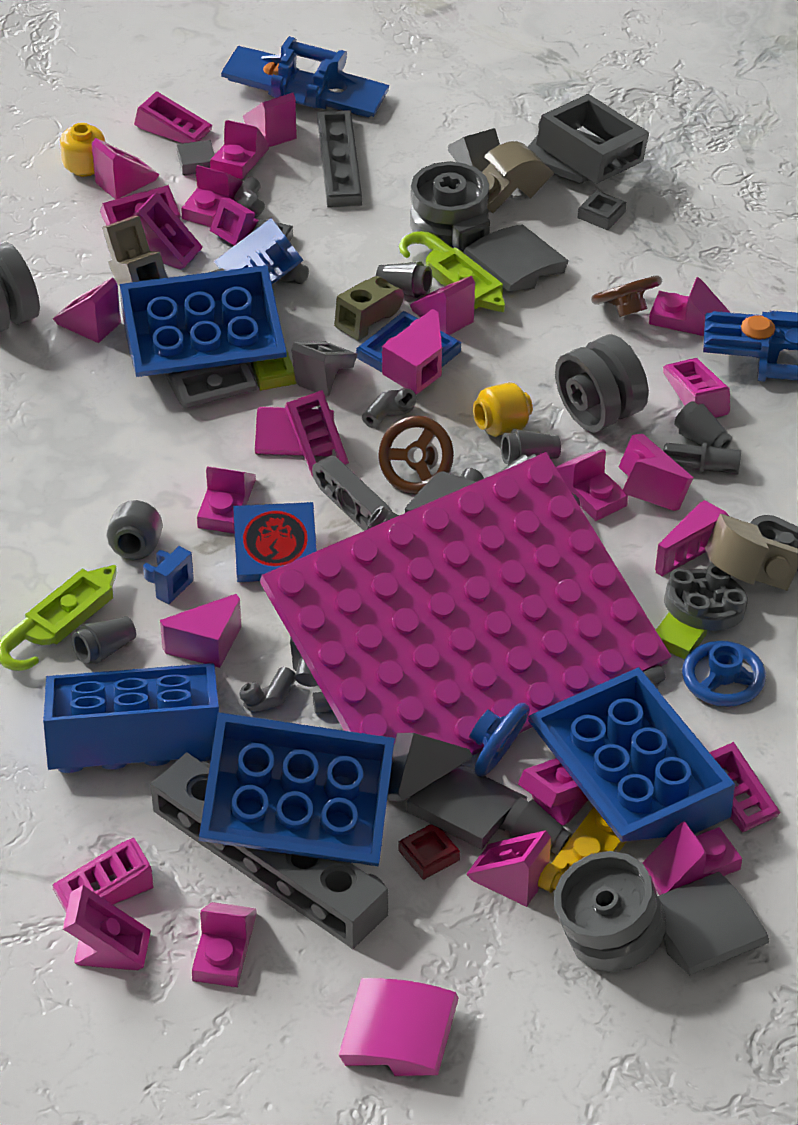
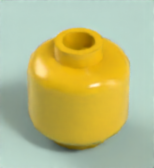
[60,123,105,177]
[473,382,533,437]

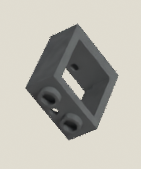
[536,94,649,184]

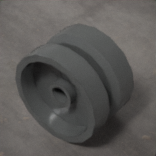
[410,161,490,248]
[0,242,40,332]
[555,334,649,433]
[554,851,666,972]

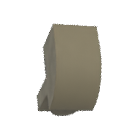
[482,141,554,213]
[102,216,168,286]
[705,513,798,591]

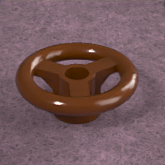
[591,275,662,317]
[378,416,454,494]

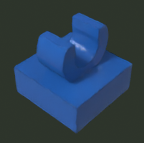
[143,546,194,605]

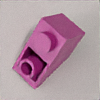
[382,309,442,395]

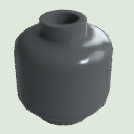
[106,500,163,560]

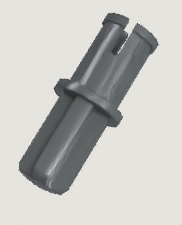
[663,442,741,475]

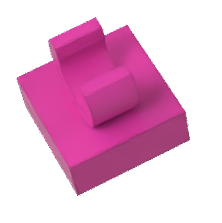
[210,198,258,246]

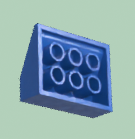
[120,265,287,377]
[43,663,219,773]
[528,667,735,842]
[198,712,395,867]

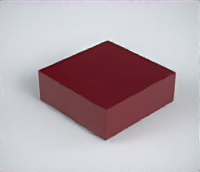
[398,824,460,880]

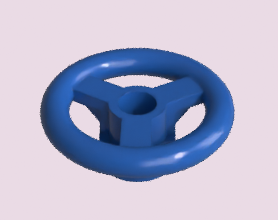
[682,641,766,707]
[469,703,530,777]

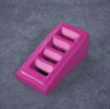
[134,91,213,143]
[663,358,730,418]
[284,390,349,477]
[655,500,729,576]
[709,742,781,833]
[52,838,154,912]

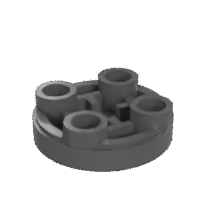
[664,564,748,631]

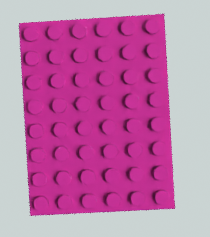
[260,452,672,755]

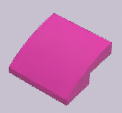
[338,978,459,1076]

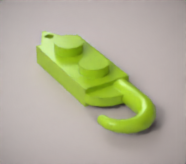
[399,231,505,312]
[0,565,117,671]

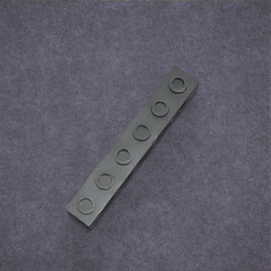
[150,753,388,949]

